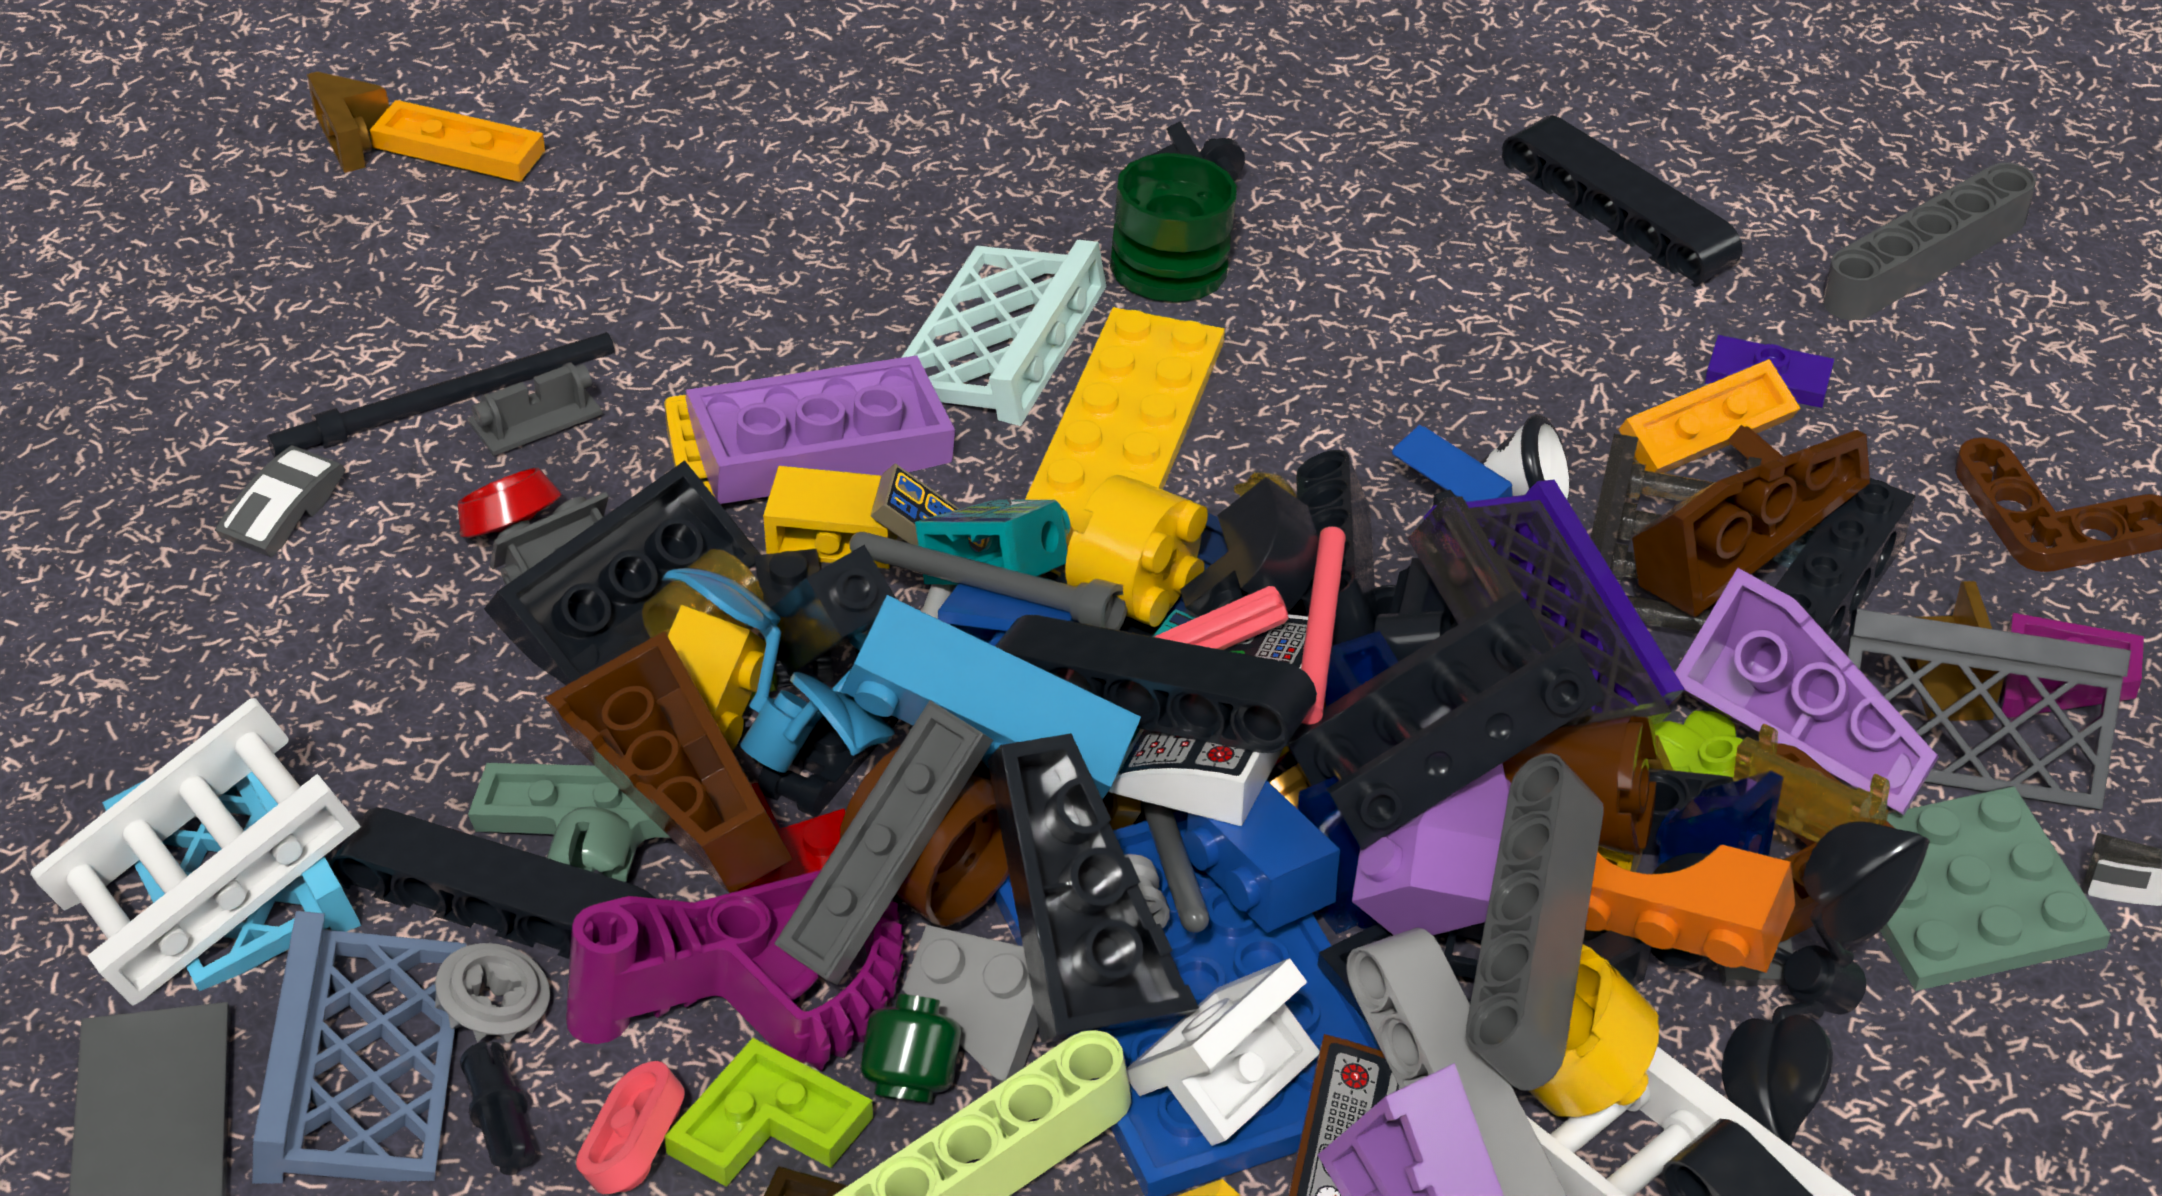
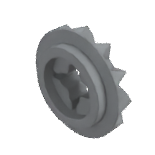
[434,943,550,1044]

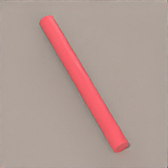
[1301,527,1346,725]

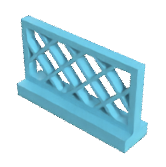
[102,772,361,991]

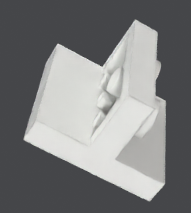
[1126,958,1319,1146]

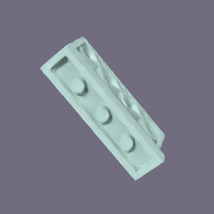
[901,240,1107,426]

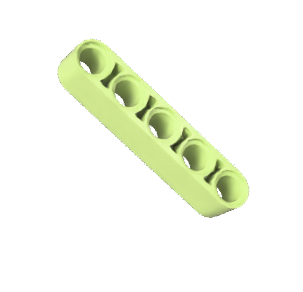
[834,1030,1131,1196]

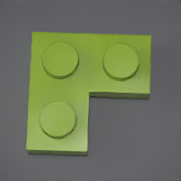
[664,1038,873,1187]

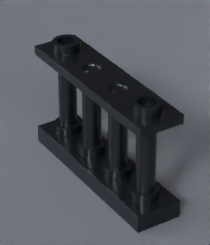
[1286,590,1606,850]

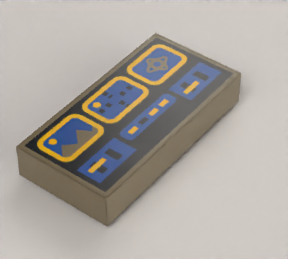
[871,463,989,552]

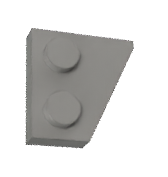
[902,925,1038,1084]

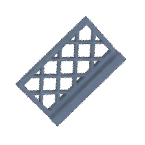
[252,911,467,1184]

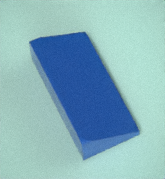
[1392,425,1513,527]

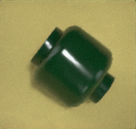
[860,994,961,1104]

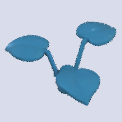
[662,568,895,773]

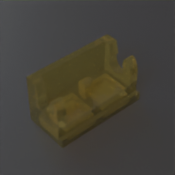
[1731,723,1890,843]

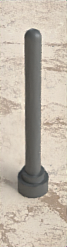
[849,532,1127,630]
[1128,739,1209,933]

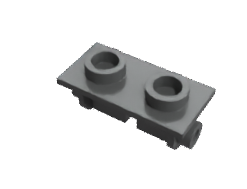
[467,362,603,456]
[490,492,609,585]

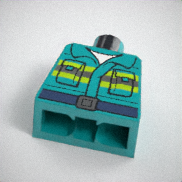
[915,500,1070,585]

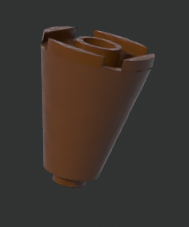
[1503,715,1657,855]

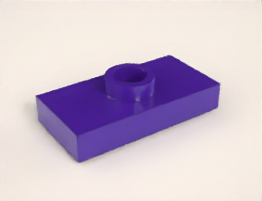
[1705,335,1835,408]

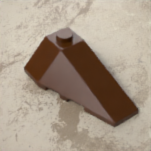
[1632,430,1870,617]

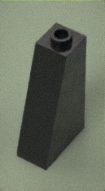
[771,545,896,676]

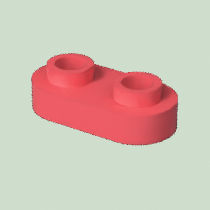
[576,1061,685,1194]

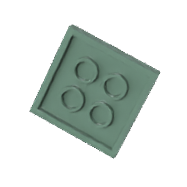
[1880,786,2111,991]

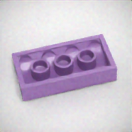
[686,355,955,504]

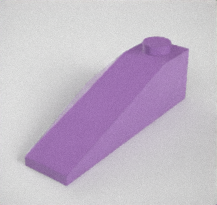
[1675,568,1939,815]
[1352,763,1511,935]

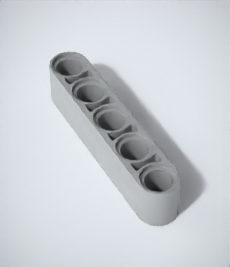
[1347,927,1567,1196]

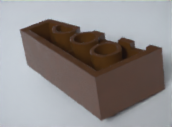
[544,631,792,893]

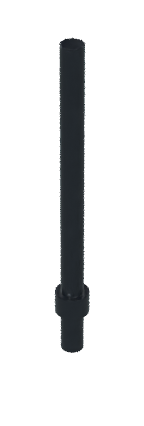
[267,332,614,458]

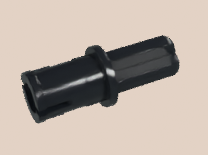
[460,1041,535,1175]

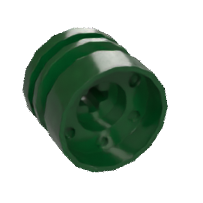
[1110,153,1237,302]

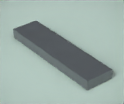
[774,700,993,985]

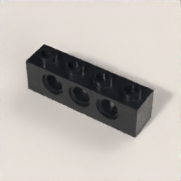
[1775,478,1916,644]

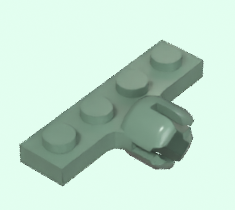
[468,763,745,882]

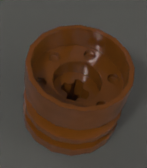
[840,745,1009,926]

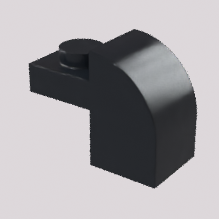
[1180,477,1319,617]

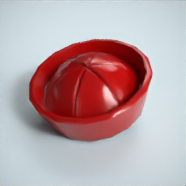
[457,467,561,538]

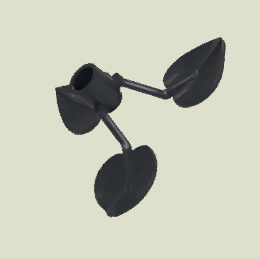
[1651,821,1930,1146]

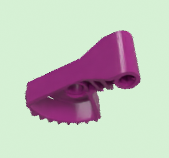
[566,870,904,1071]

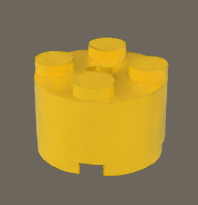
[1066,475,1208,627]
[1528,945,1659,1117]

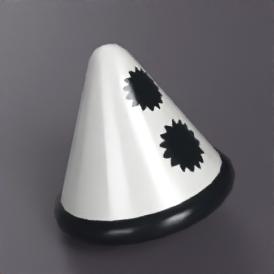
[1480,414,1570,500]

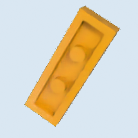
[370,100,545,182]
[1618,359,1800,479]

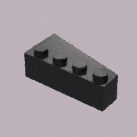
[987,733,1199,1043]

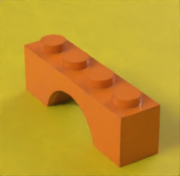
[1585,844,1795,973]

